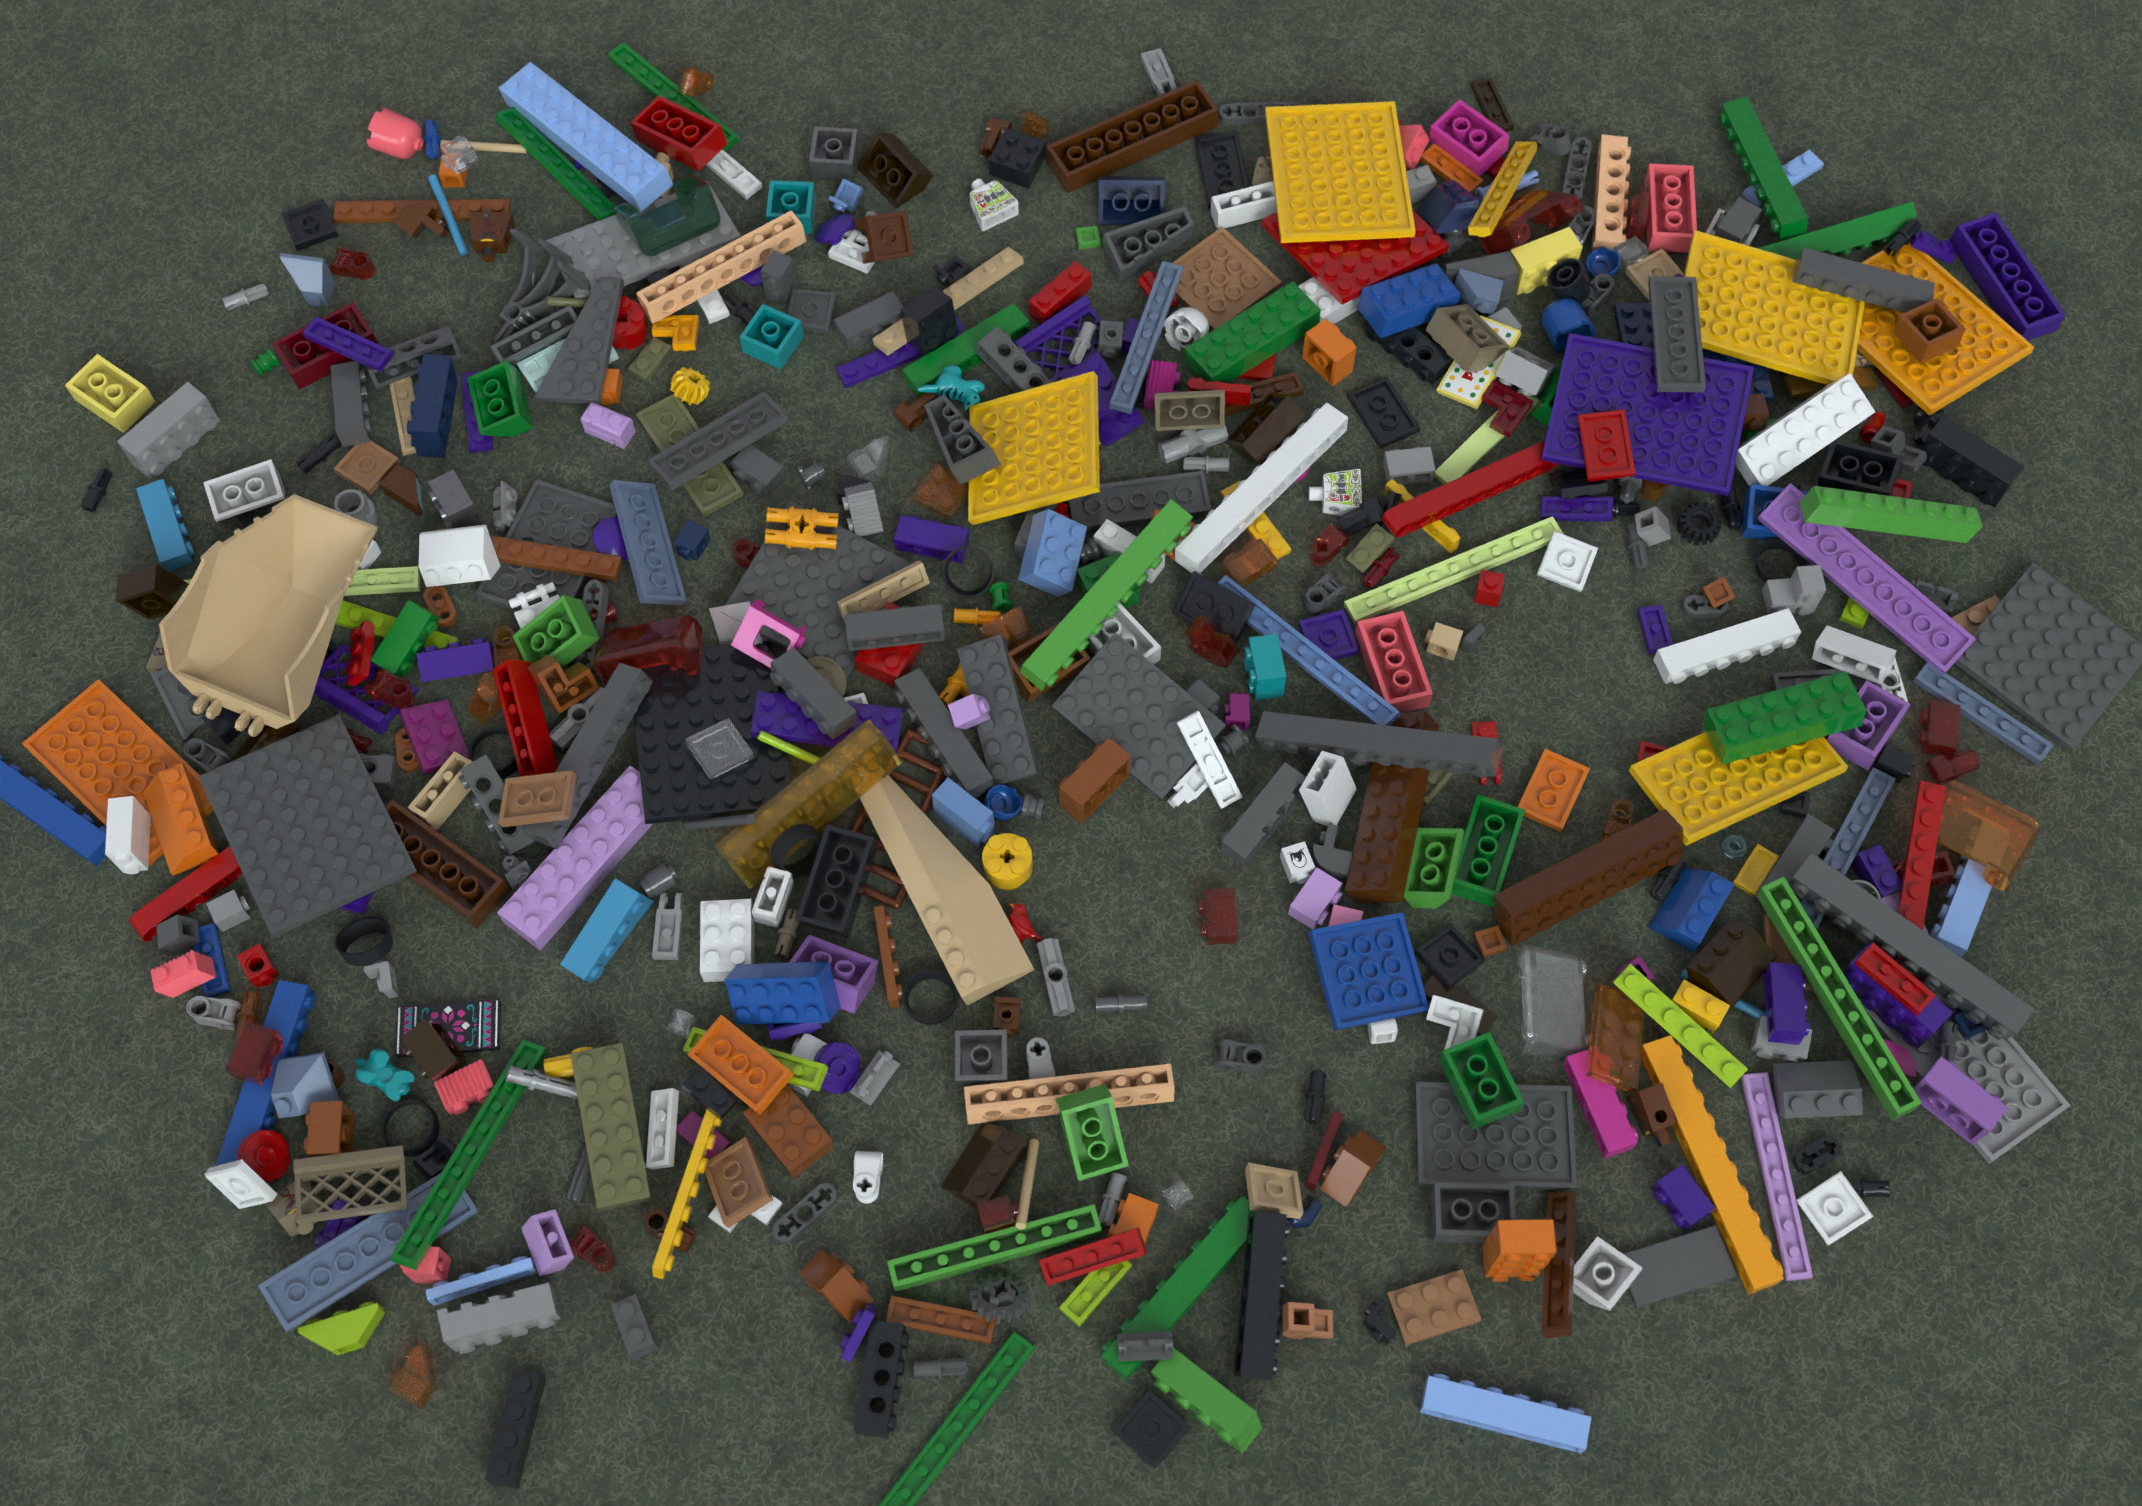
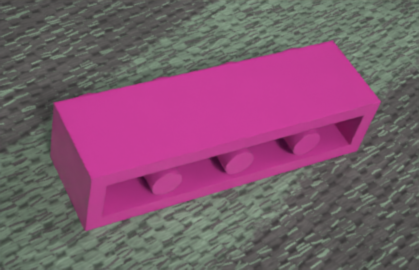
[1563,1047,1638,1159]

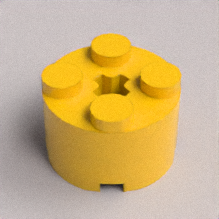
[982,833,1033,890]

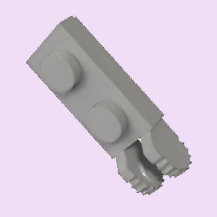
[1140,48,1177,97]
[652,893,683,960]

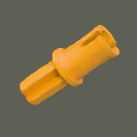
[954,607,1001,626]

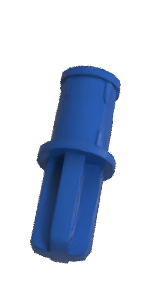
[423,119,441,159]

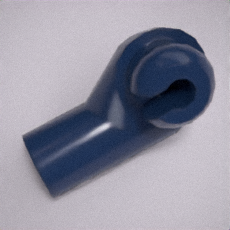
[1286,1199,1322,1228]

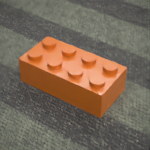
[1482,1220,1556,1282]

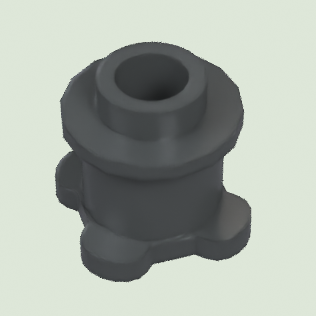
[796,461,826,492]
[1218,724,1249,757]

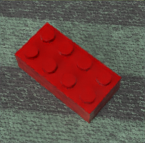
[630,95,727,171]

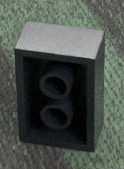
[1818,440,1903,496]

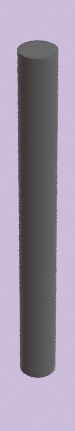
[684,814,755,830]

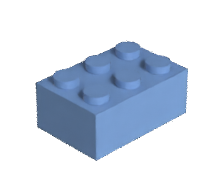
[1018,509,1087,597]

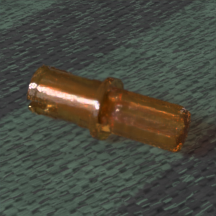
[236,991,260,1043]

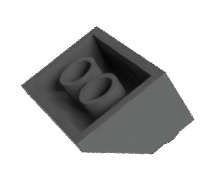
[1773,1060,1863,1118]

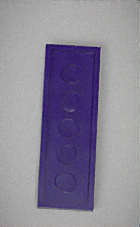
[751,691,903,754]

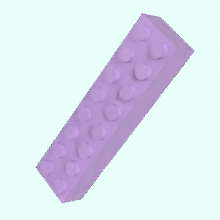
[497,766,653,951]

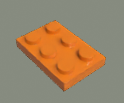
[1518,749,1590,832]

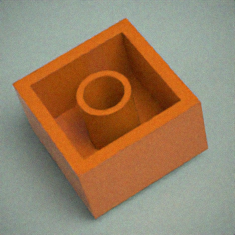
[1302,318,1357,387]

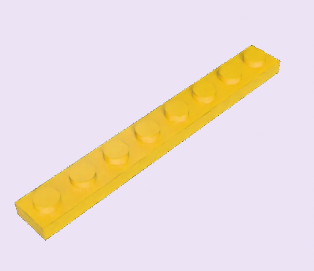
[1468,141,1538,237]
[652,1080,732,1279]

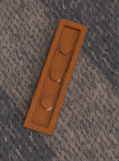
[874,905,903,1009]
[885,1296,996,1345]

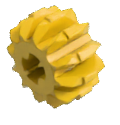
[670,367,710,405]

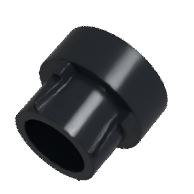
[1547,258,1592,304]

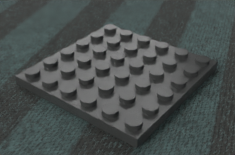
[721,501,912,680]
[1955,562,2142,751]

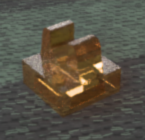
[1021,111,1050,140]

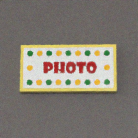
[1436,316,1521,409]

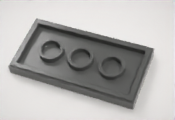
[1624,1226,1737,1309]

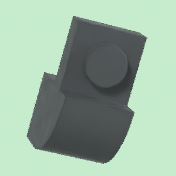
[1871,426,1927,474]
[1312,823,1353,883]

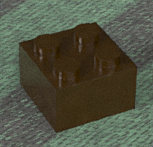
[115,564,189,619]
[400,1019,468,1080]

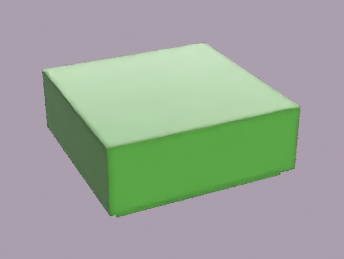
[1076,225,1101,249]

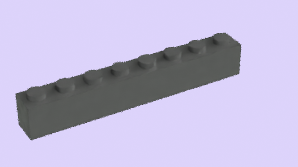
[522,663,653,849]

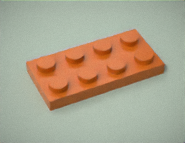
[687,1015,794,1115]

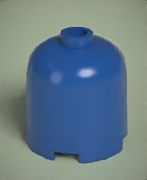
[1541,298,1596,354]

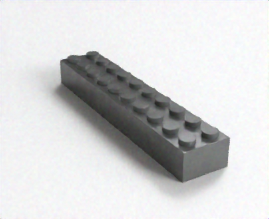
[1788,853,2035,1040]

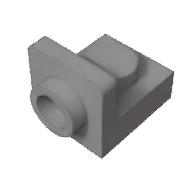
[364,960,399,999]

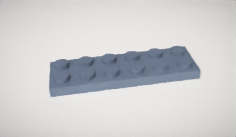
[609,480,686,605]

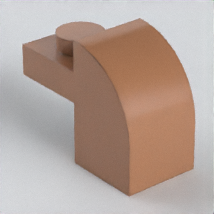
[1282,1302,1333,1339]

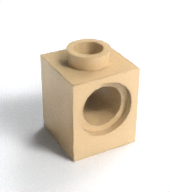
[1424,622,1463,661]

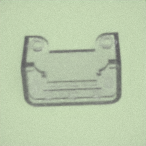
[1517,945,1590,1057]

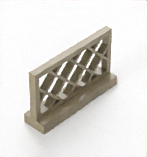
[293,1145,408,1224]

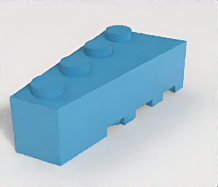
[560,878,654,983]

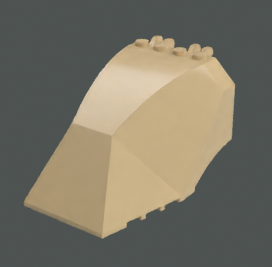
[159,494,378,737]

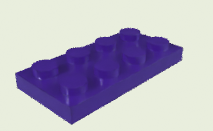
[1060,352,1145,447]

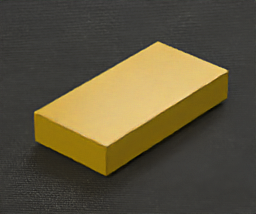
[1733,843,1780,897]

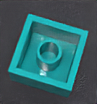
[766,181,816,234]
[740,304,804,370]
[1243,634,1286,701]

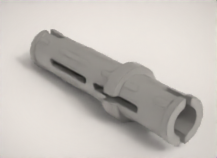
[505,1065,578,1100]

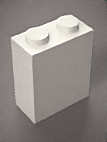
[1299,751,1357,826]
[105,796,151,874]

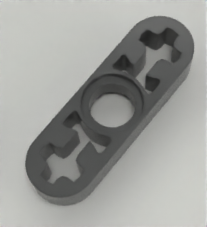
[773,1183,838,1244]

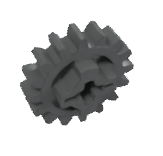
[970,1273,1029,1324]

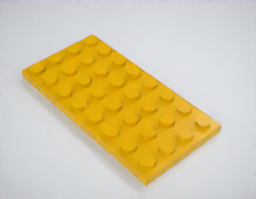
[1629,732,1848,846]

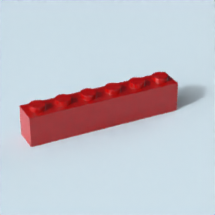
[493,659,558,777]

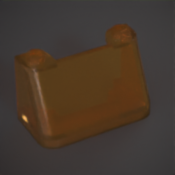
[1936,781,2040,892]

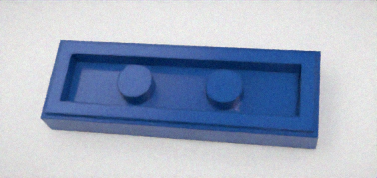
[193,922,231,998]

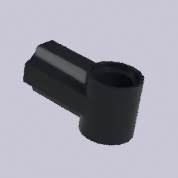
[1339,497,1385,535]

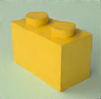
[1672,980,1730,1035]

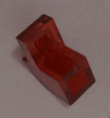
[1185,615,1240,668]

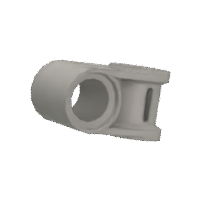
[186,996,242,1030]
[1026,1038,1056,1079]

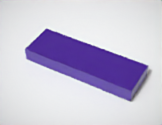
[1541,496,1614,522]

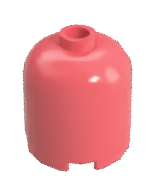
[367,107,424,160]

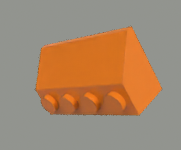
[143,763,219,876]

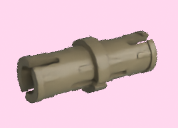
[773,909,799,961]

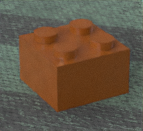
[1893,298,1966,364]
[304,1101,356,1157]

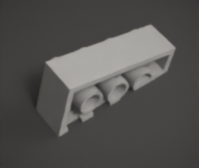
[437,1283,561,1354]

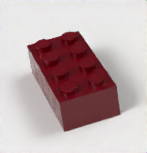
[272,302,378,390]

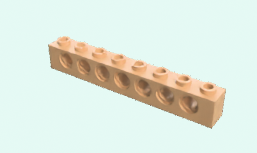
[637,210,806,324]
[964,1064,1174,1124]

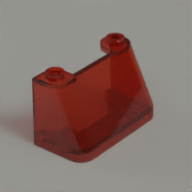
[1479,188,1585,255]
[594,615,702,686]

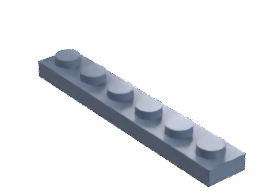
[1912,662,2054,765]

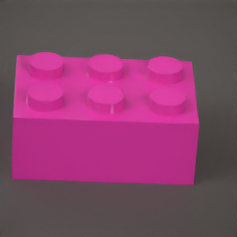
[1430,99,1509,177]

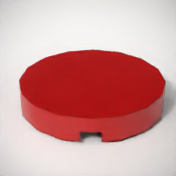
[237,1130,290,1183]

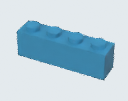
[136,479,196,572]

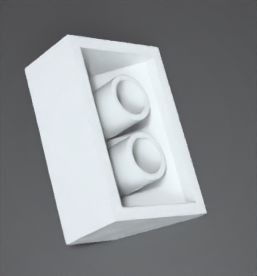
[203,459,286,522]
[418,524,501,587]

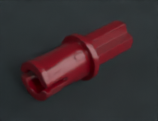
[1362,548,1399,588]

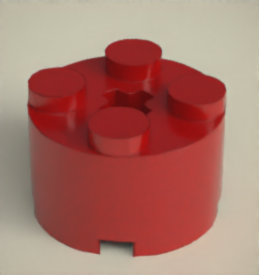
[612,296,648,350]

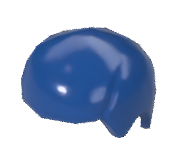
[1585,246,1621,279]
[984,784,1023,821]

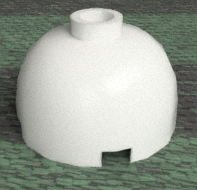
[1164,307,1209,351]

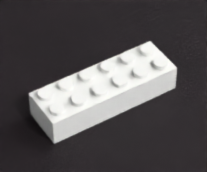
[1735,373,1875,486]

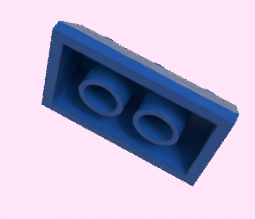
[1649,868,1735,953]

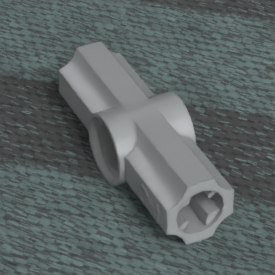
[1158,424,1229,464]
[549,687,604,751]
[1037,938,1075,1017]

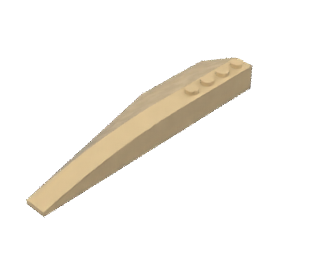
[840,749,1035,1006]

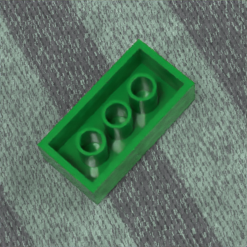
[1451,794,1525,908]

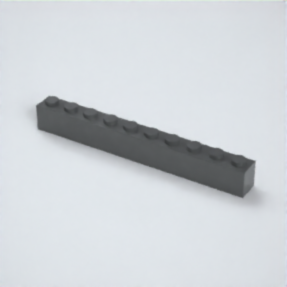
[1255,711,1503,778]

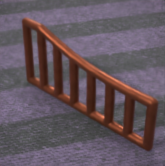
[850,728,946,909]

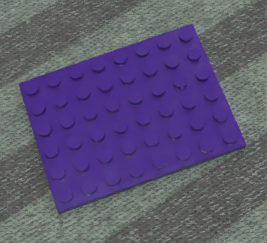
[1541,333,1754,496]

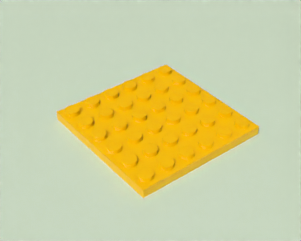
[968,371,1100,525]

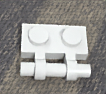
[828,229,875,274]
[508,582,560,628]

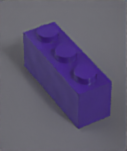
[894,515,970,564]
[417,638,497,682]
[1763,962,1810,1045]

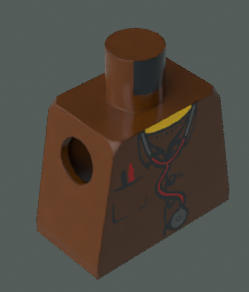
[469,212,515,263]
[1626,1083,1676,1147]

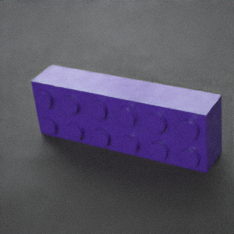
[1949,212,2066,341]

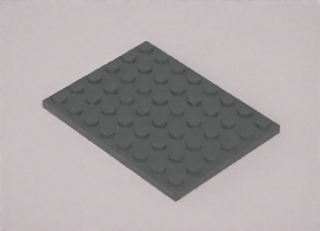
[198,714,417,938]

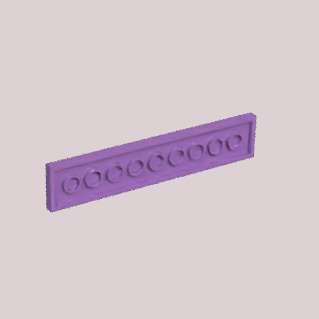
[1757,483,1976,674]

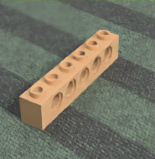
[1591,134,1631,253]

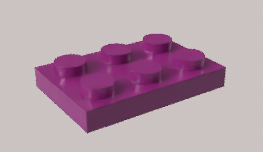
[399,699,470,774]

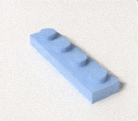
[1743,149,1824,207]
[425,1256,538,1306]

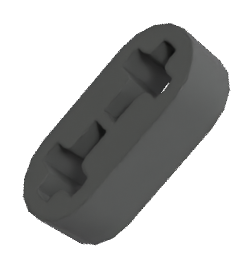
[1682,595,1729,618]

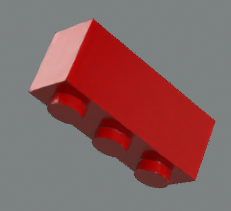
[1029,261,1091,324]

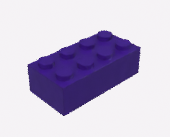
[1842,942,1953,1049]

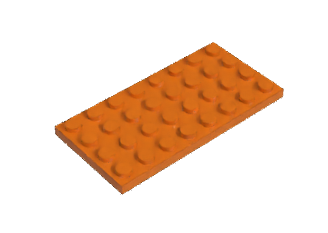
[22,679,213,866]

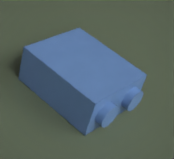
[932,778,995,848]

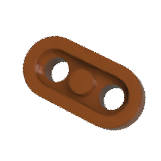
[423,585,458,628]
[395,727,420,773]

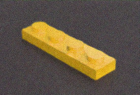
[1383,479,1460,553]
[1220,481,1291,563]

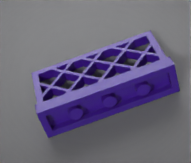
[1014,295,1102,382]
[313,643,419,735]

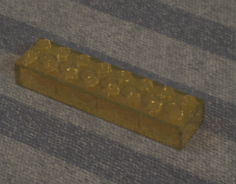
[714,719,903,889]

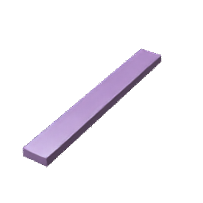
[1741,1072,1813,1281]

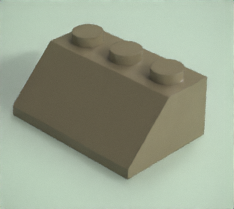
[1426,304,1510,373]
[1154,390,1225,431]

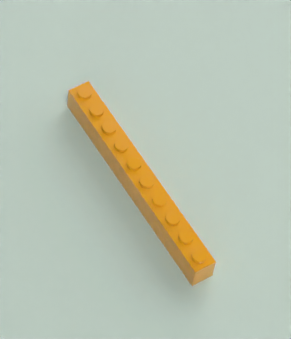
[1638,1035,1784,1295]

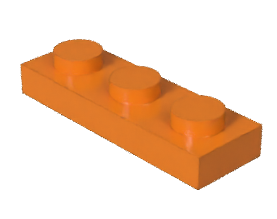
[1419,143,1484,194]

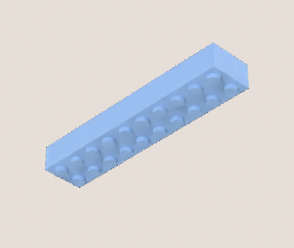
[499,62,673,212]

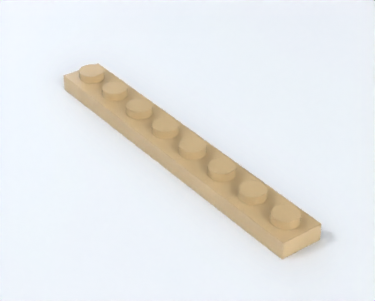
[872,247,1024,356]

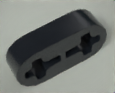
[1793,1136,1841,1174]

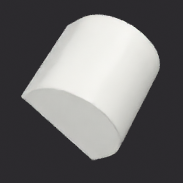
[1367,1018,1398,1044]

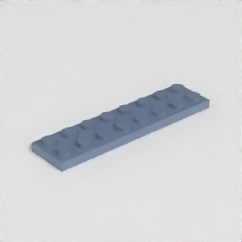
[258,1173,478,1333]

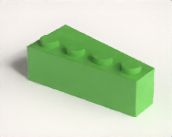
[1151,1348,1263,1454]

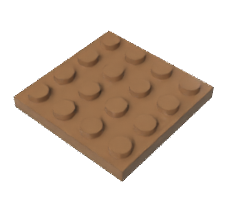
[1156,227,1282,331]

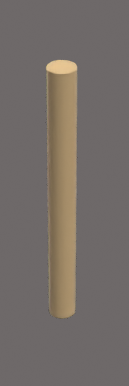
[441,140,527,153]
[1015,1139,1039,1229]

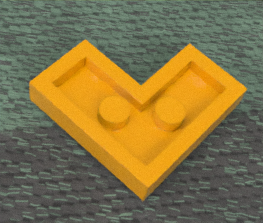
[652,315,700,351]

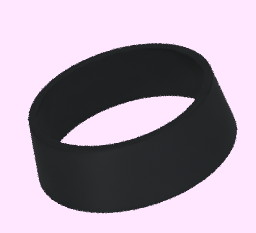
[1755,537,1809,583]
[942,546,994,598]
[469,728,518,779]
[770,824,822,876]
[335,917,393,966]
[902,969,958,1025]
[381,1100,440,1157]

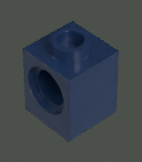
[674,520,711,561]

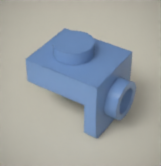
[828,179,864,213]

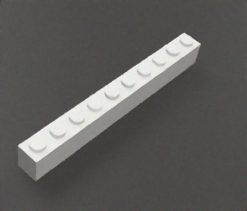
[1175,403,1348,573]

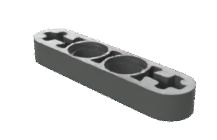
[1219,101,1301,125]
[1560,137,1592,209]
[575,580,609,673]

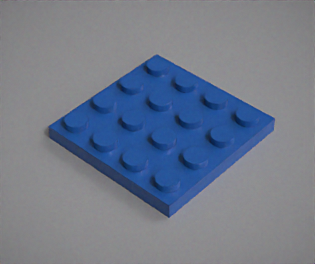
[1308,912,1429,1031]

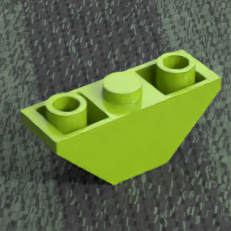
[298,1302,385,1355]

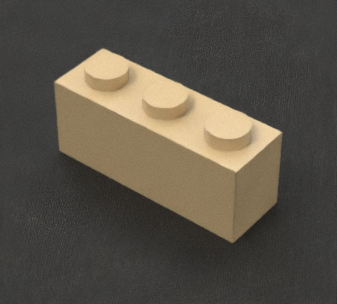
[407,751,472,831]

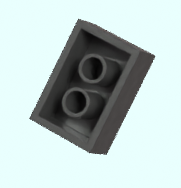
[1430,1182,1516,1244]

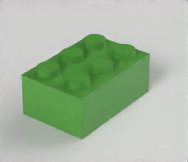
[513,595,600,668]
[1055,1084,1129,1181]

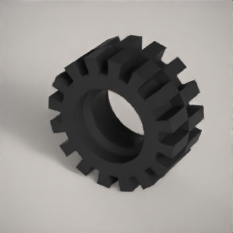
[1677,501,1723,546]

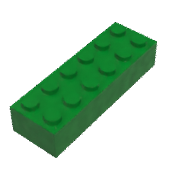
[1184,281,1321,383]
[1703,671,1867,765]

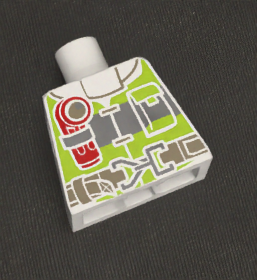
[970,179,1019,231]
[1308,469,1362,516]

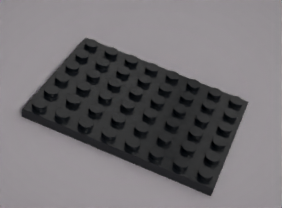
[627,641,795,824]

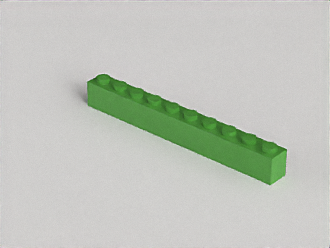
[1020,499,1193,691]
[1757,877,1921,1121]

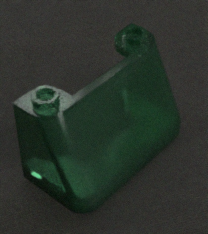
[612,174,721,257]

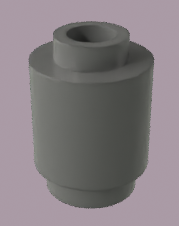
[639,864,678,898]

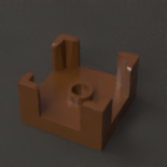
[855,211,914,264]

